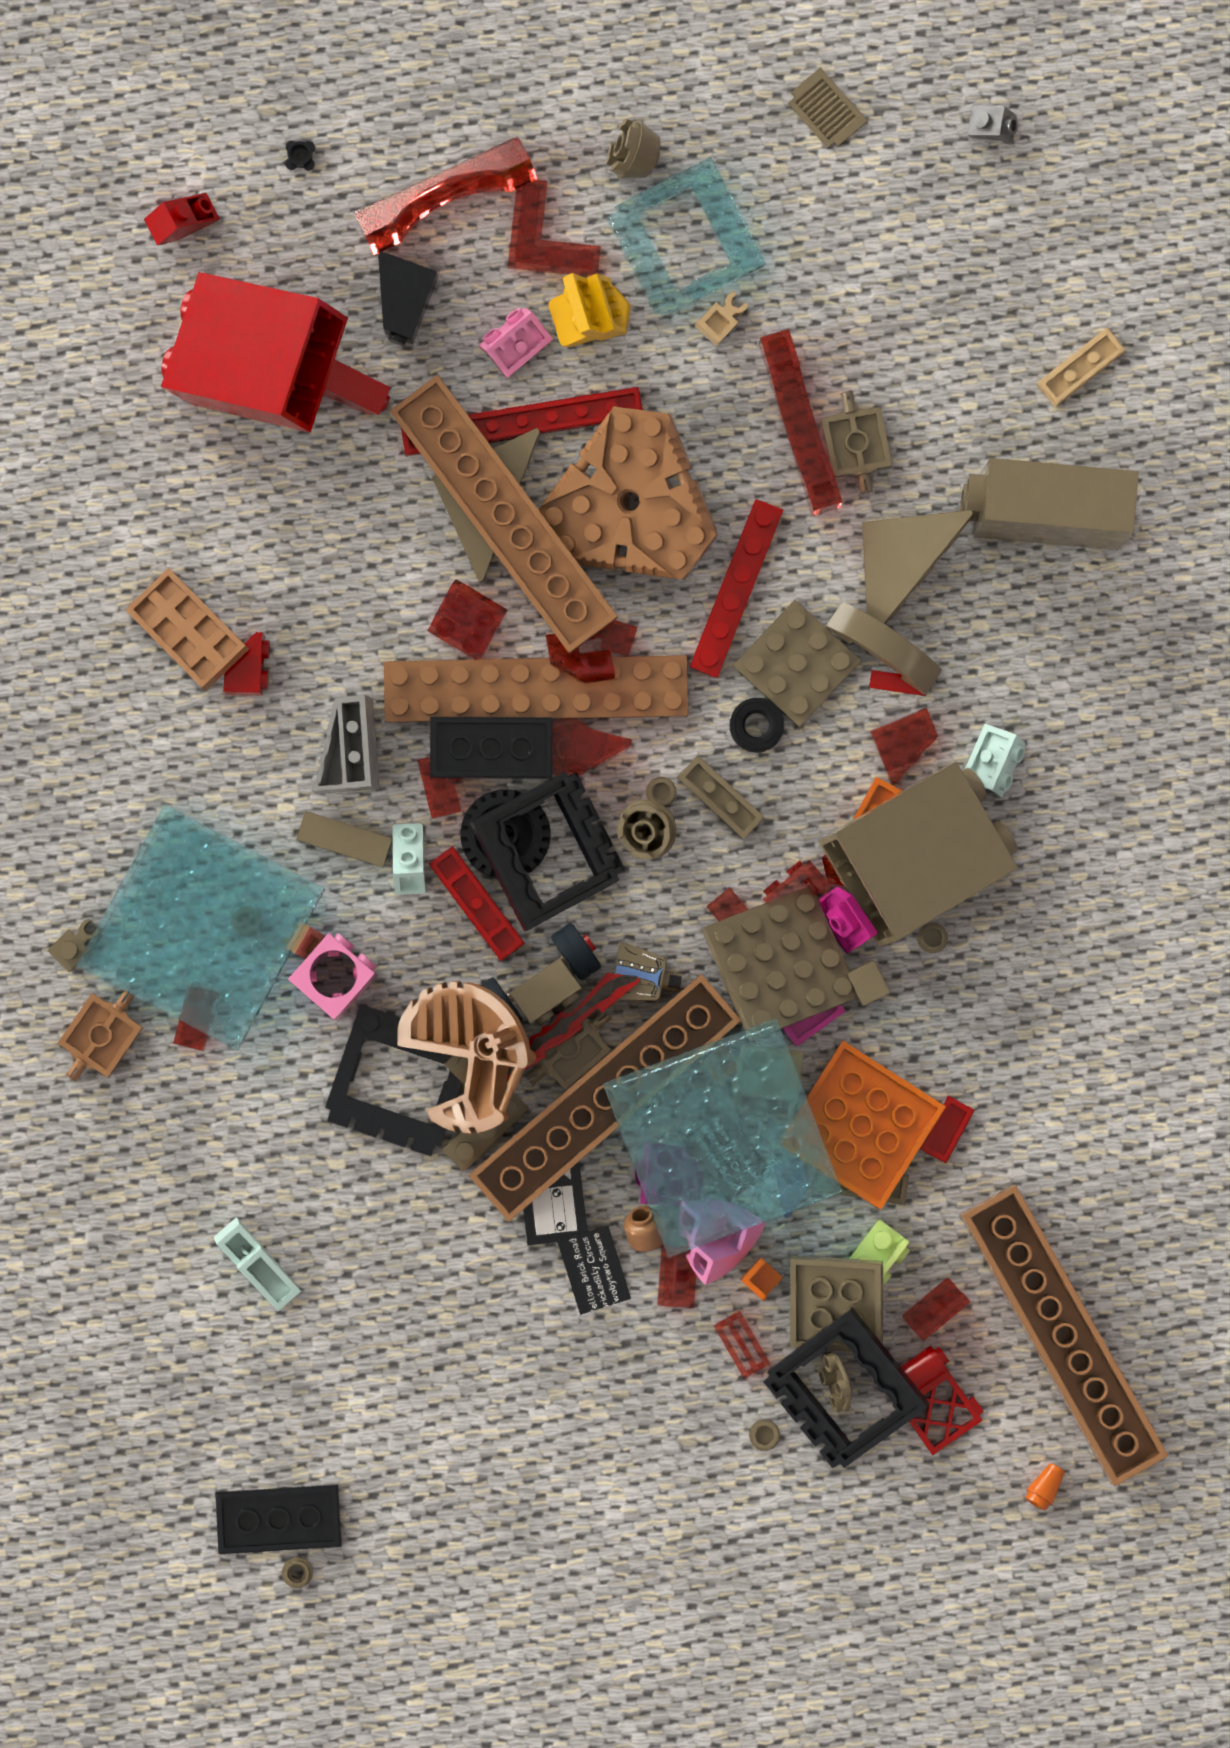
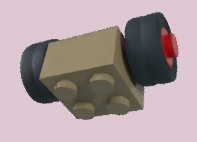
[480,923,601,1026]

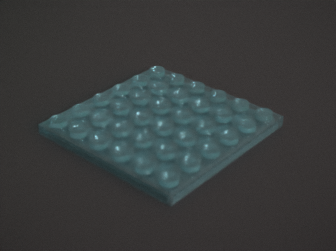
[77,804,325,1051]
[603,1018,842,1258]

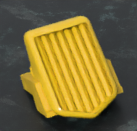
[548,273,631,347]

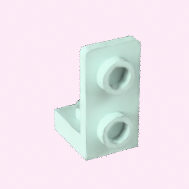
[392,823,426,895]

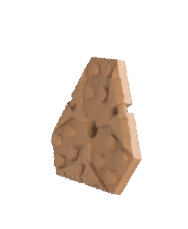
[538,407,719,580]

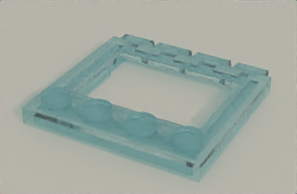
[607,157,766,315]

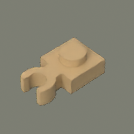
[695,291,748,346]

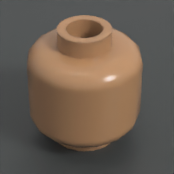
[624,1206,666,1252]

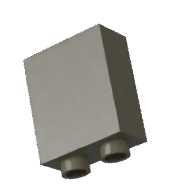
[960,458,1139,550]
[818,761,1018,947]

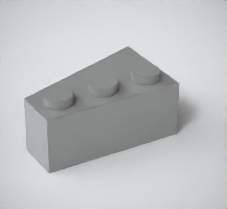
[312,695,380,794]

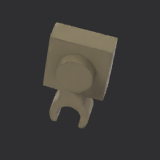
[47,919,101,972]

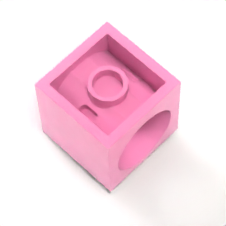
[288,933,378,1021]

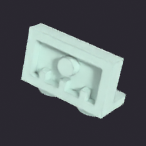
[965,724,1025,798]

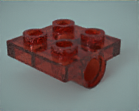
[427,579,508,660]

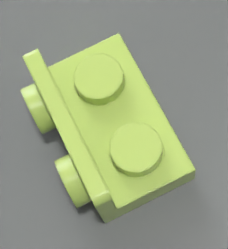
[849,1219,910,1286]

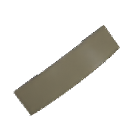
[825,601,942,695]

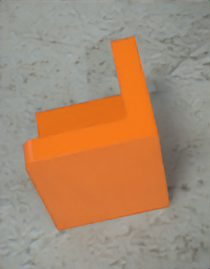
[740,1257,783,1301]

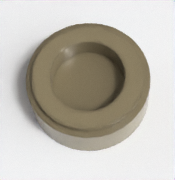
[646,777,676,807]
[749,1419,780,1451]

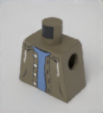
[610,942,682,1001]

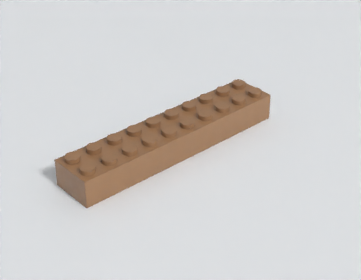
[468,974,741,1222]
[959,1184,1168,1486]

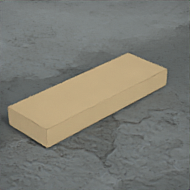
[1036,327,1126,408]

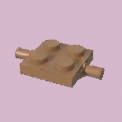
[58,989,144,1082]

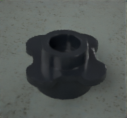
[285,140,315,171]

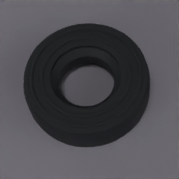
[729,698,784,753]

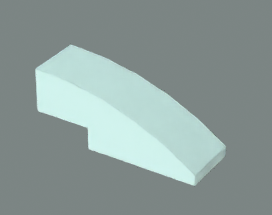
[213,1217,301,1311]

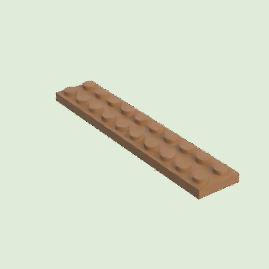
[389,374,619,654]
[384,655,688,723]

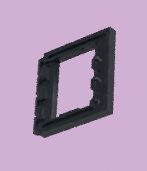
[469,772,625,931]
[325,1004,462,1157]
[763,1307,930,1468]

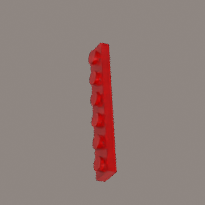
[689,499,784,679]

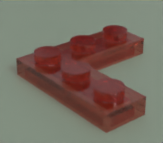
[508,178,601,277]

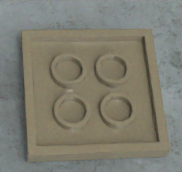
[733,599,861,728]
[790,1255,883,1352]

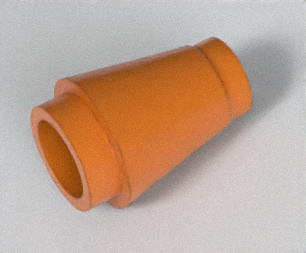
[1025,1463,1065,1511]

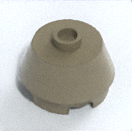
[607,119,660,178]
[617,800,676,859]

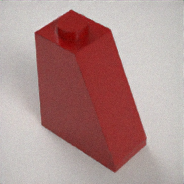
[323,360,391,415]

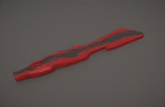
[507,973,640,1082]

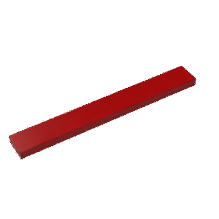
[401,387,643,457]

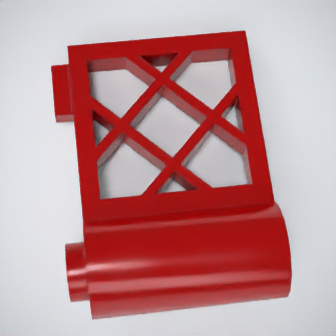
[900,1345,984,1456]

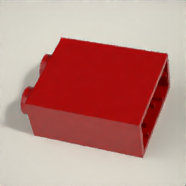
[161,272,348,433]

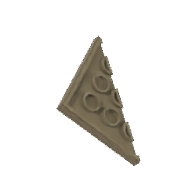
[432,428,540,583]
[862,510,976,625]

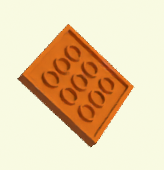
[777,1041,946,1210]

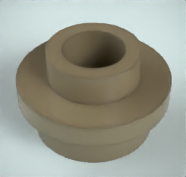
[282,1557,313,1588]

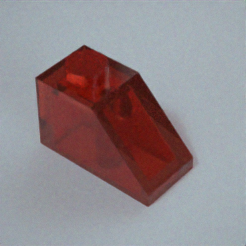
[564,724,632,773]

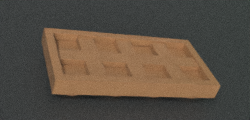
[125,568,249,692]

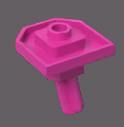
[819,887,878,954]

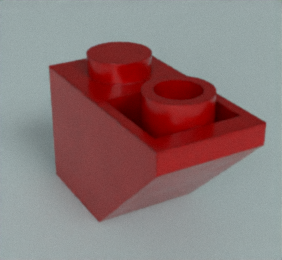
[144,193,220,246]
[223,632,270,696]

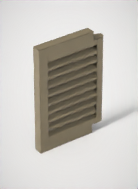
[788,67,868,148]

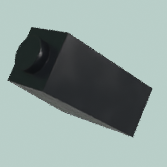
[378,251,438,346]

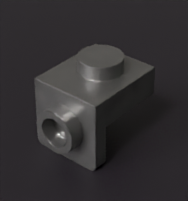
[967,106,1018,144]

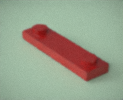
[429,846,525,962]

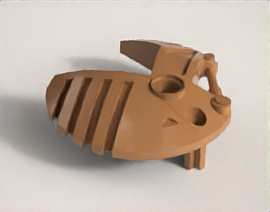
[397,981,536,1133]

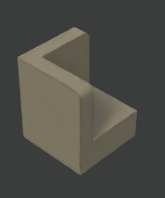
[847,960,890,1007]

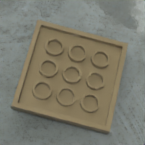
[701,885,858,1042]

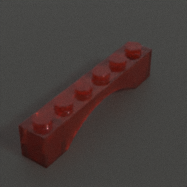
[354,136,537,255]
[759,329,843,516]

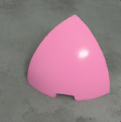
[679,1198,766,1285]

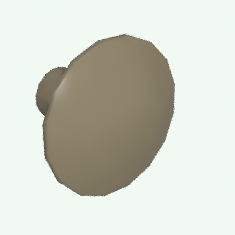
[818,1351,852,1412]

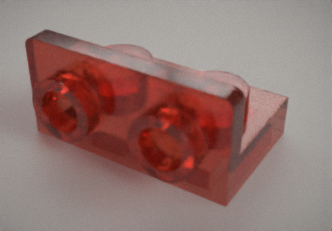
[902,1278,970,1342]

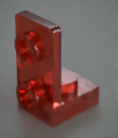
[762,860,833,904]

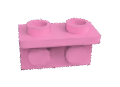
[479,307,553,378]

